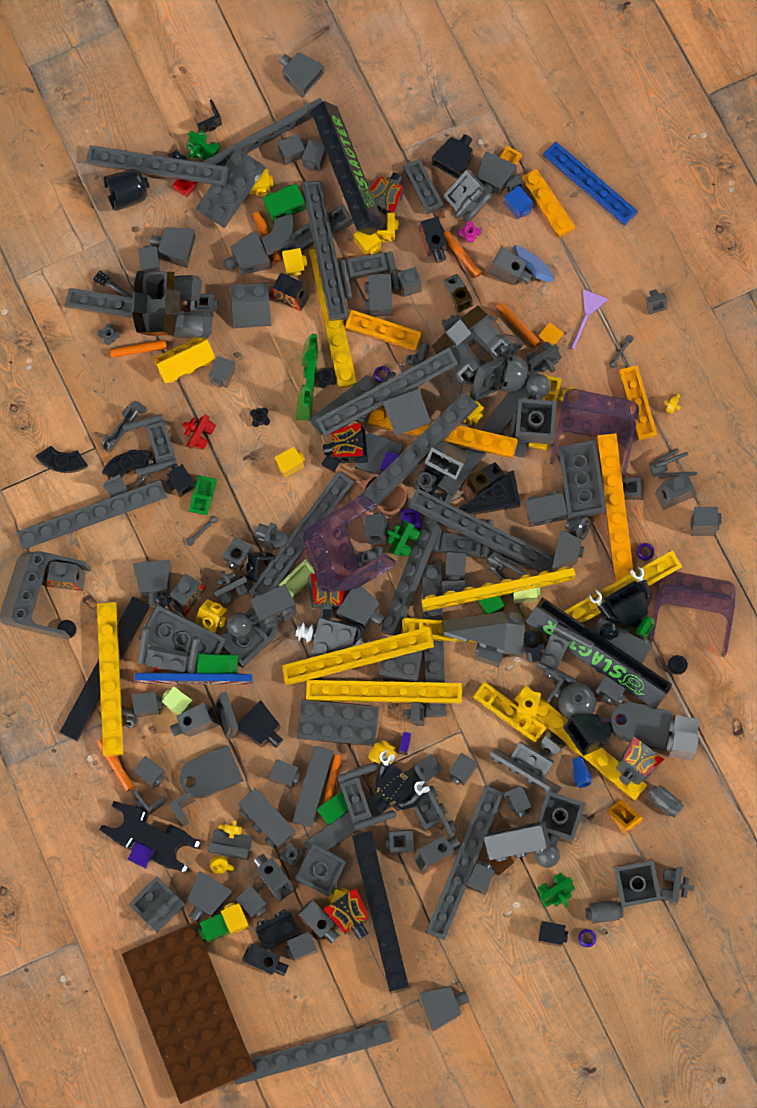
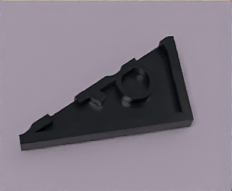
[458,470,521,515]

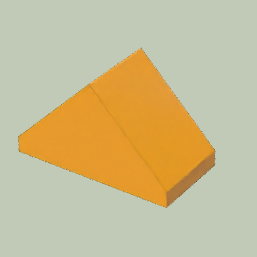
[606,799,643,835]

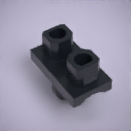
[523,630,544,662]

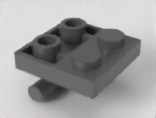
[443,170,493,222]
[129,876,185,933]

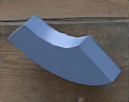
[512,245,554,283]

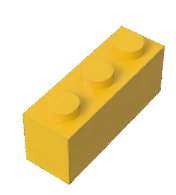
[153,338,216,384]

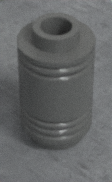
[647,785,684,818]
[585,900,624,924]

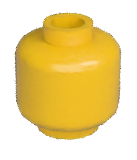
[368,740,397,766]

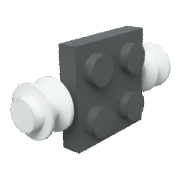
[295,617,370,656]

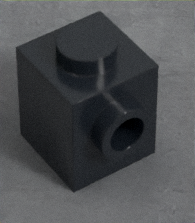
[166,464,195,497]
[538,921,569,947]

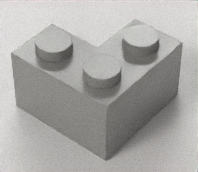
[666,715,699,761]

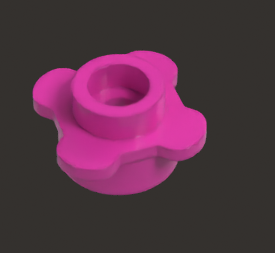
[459,221,481,243]

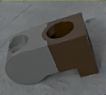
[443,274,473,313]

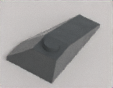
[441,612,525,656]

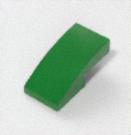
[189,475,217,516]
[635,616,656,639]
[197,652,239,674]
[317,792,349,826]

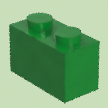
[263,184,306,224]

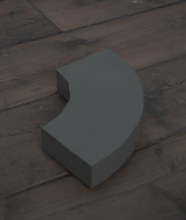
[261,214,293,255]

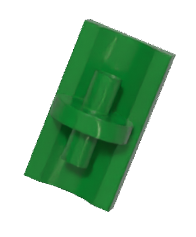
[186,130,220,161]
[386,520,420,557]
[537,873,575,909]

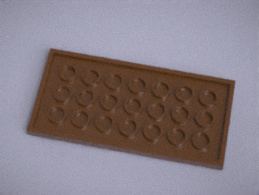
[122,922,256,1104]

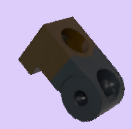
[466,462,505,496]

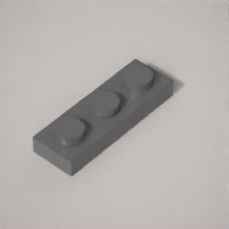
[403,159,444,215]

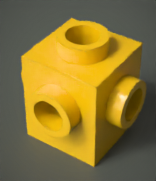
[194,599,228,632]

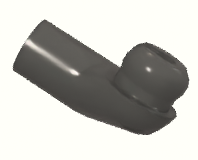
[406,343,429,367]
[122,706,137,728]

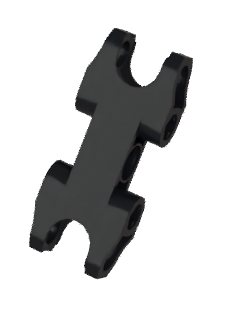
[99,801,201,873]

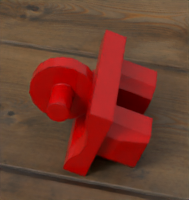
[182,414,216,450]

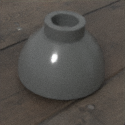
[565,516,590,541]

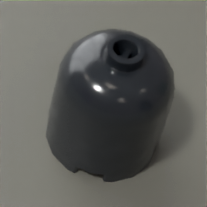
[103,169,150,211]

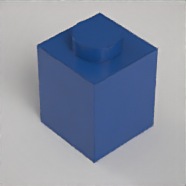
[504,186,533,219]

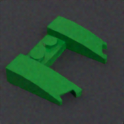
[296,334,319,421]

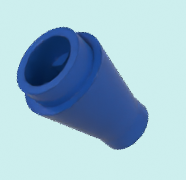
[572,757,592,788]

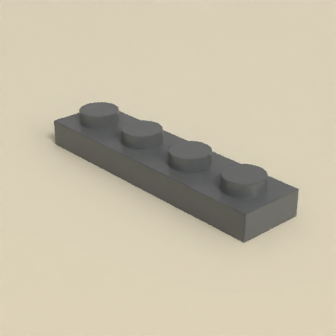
[65,288,133,318]
[309,375,377,436]

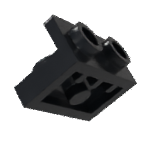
[254,909,301,950]

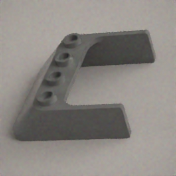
[0,551,91,640]

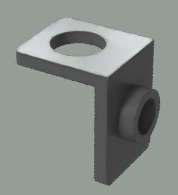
[102,475,128,497]
[543,668,564,704]
[133,790,168,814]

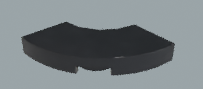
[36,446,88,473]
[102,450,152,478]

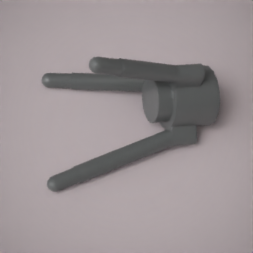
[649,449,697,479]
[487,551,532,581]

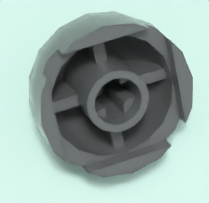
[499,353,531,392]
[557,683,596,720]

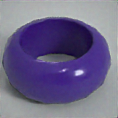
[374,366,390,383]
[637,543,654,560]
[578,929,596,948]

